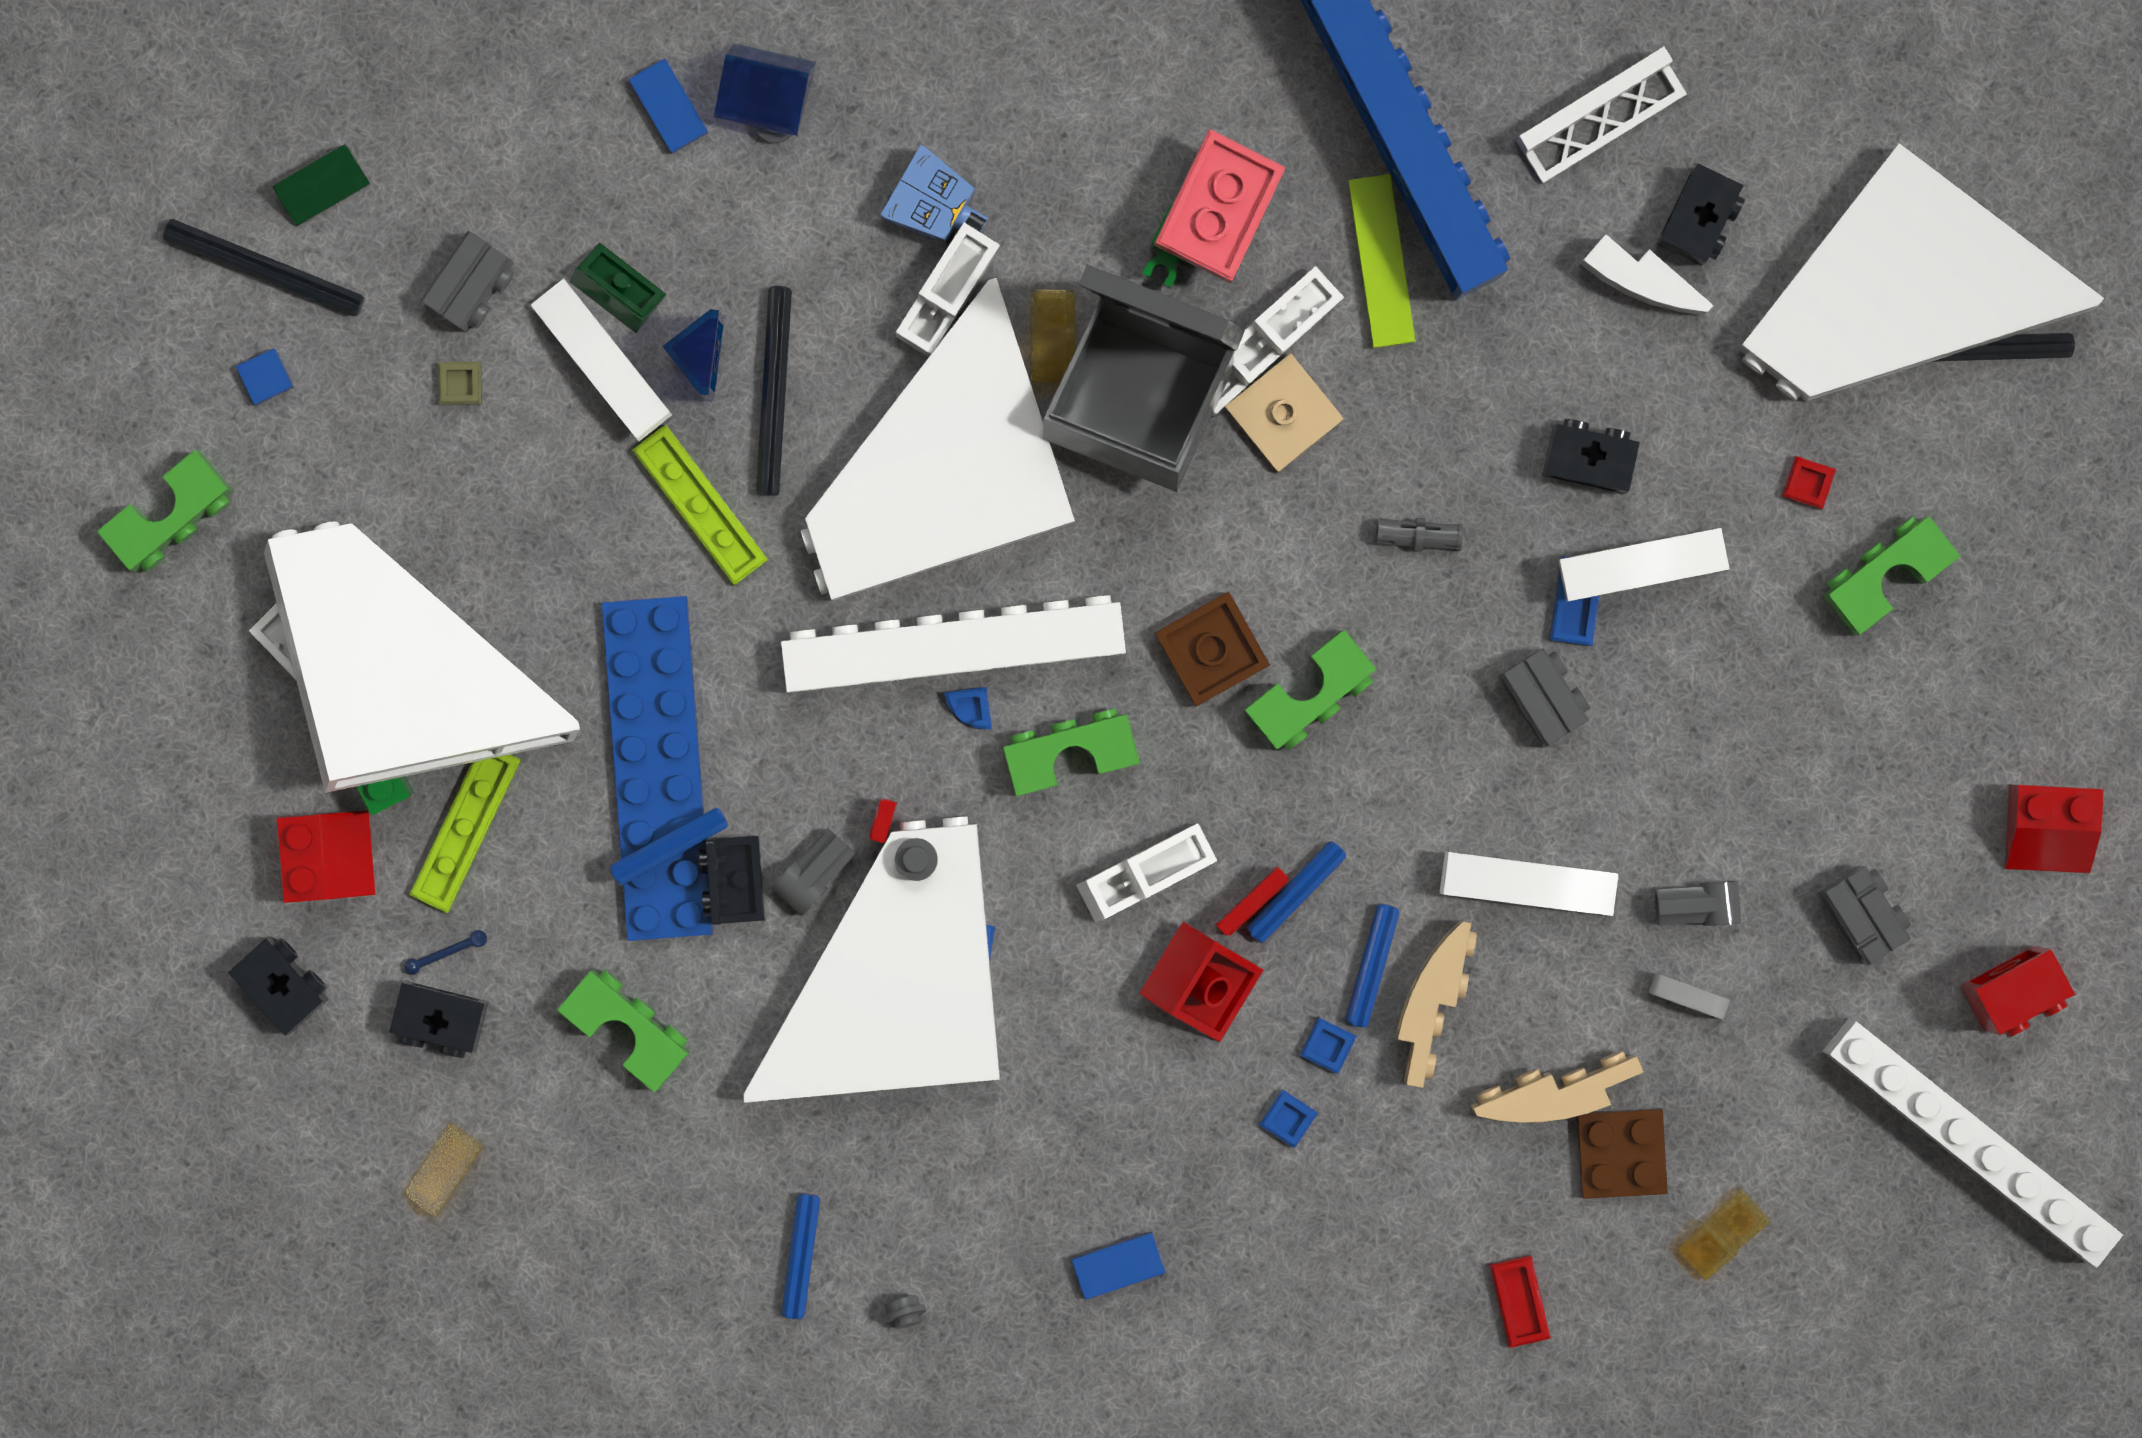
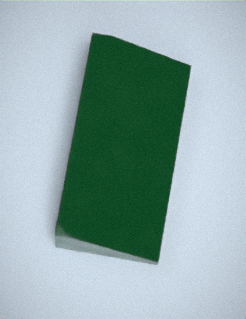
[272,144,370,226]
[570,243,667,333]

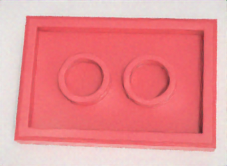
[1154,129,1286,283]

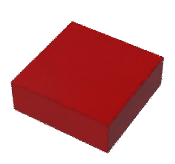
[1781,456,1836,510]
[869,798,898,843]

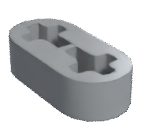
[1648,973,1731,1020]

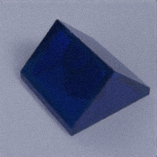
[714,43,816,136]
[662,309,725,401]

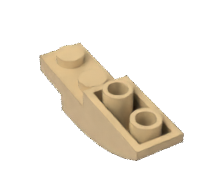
[1395,920,1477,1088]
[1470,1051,1643,1123]

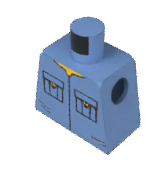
[881,145,988,244]

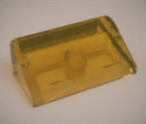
[404,1122,486,1218]

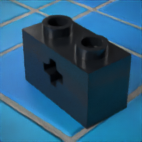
[1656,163,1745,266]
[1542,419,1640,494]
[228,937,329,1036]
[389,981,489,1058]

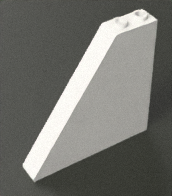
[1739,143,2104,401]
[801,278,1075,601]
[264,522,580,793]
[744,816,1000,1103]

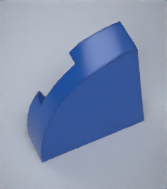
[945,687,992,729]

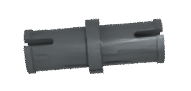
[1376,518,1463,552]

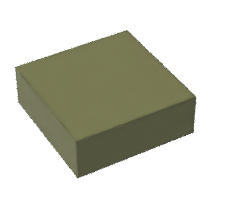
[438,361,482,405]

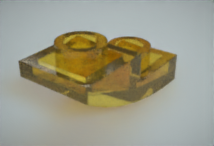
[1029,290,1075,382]
[1677,1188,1770,1281]

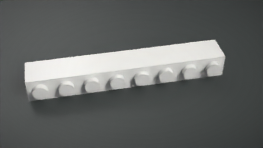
[781,595,1126,693]
[1822,1019,2123,1268]

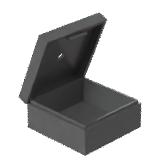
[1043,264,1245,492]

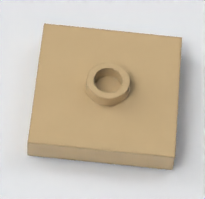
[1225,353,1344,473]

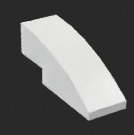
[896,223,1000,357]
[1580,235,1714,315]
[1076,823,1217,923]

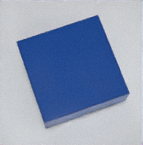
[236,348,294,406]
[1300,1017,1357,1074]
[1259,1089,1318,1148]

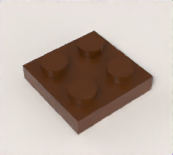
[1155,591,1270,707]
[1577,1108,1668,1199]

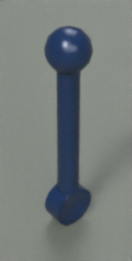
[404,930,487,975]

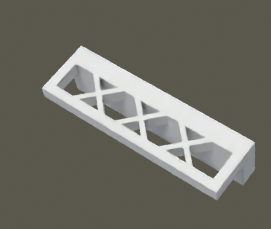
[1516,47,1687,184]

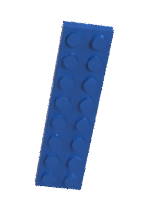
[602,596,713,941]

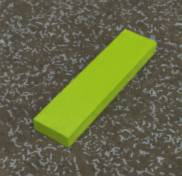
[1348,174,1416,349]
[632,425,768,585]
[409,754,521,913]

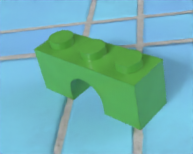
[97,450,234,573]
[1823,516,1961,636]
[1244,630,1376,751]
[1003,708,1140,796]
[557,969,691,1093]

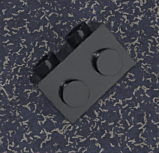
[699,836,766,925]

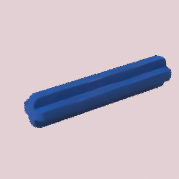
[610,808,728,885]
[1247,841,1346,943]
[1346,904,1400,1028]
[782,1193,820,1319]

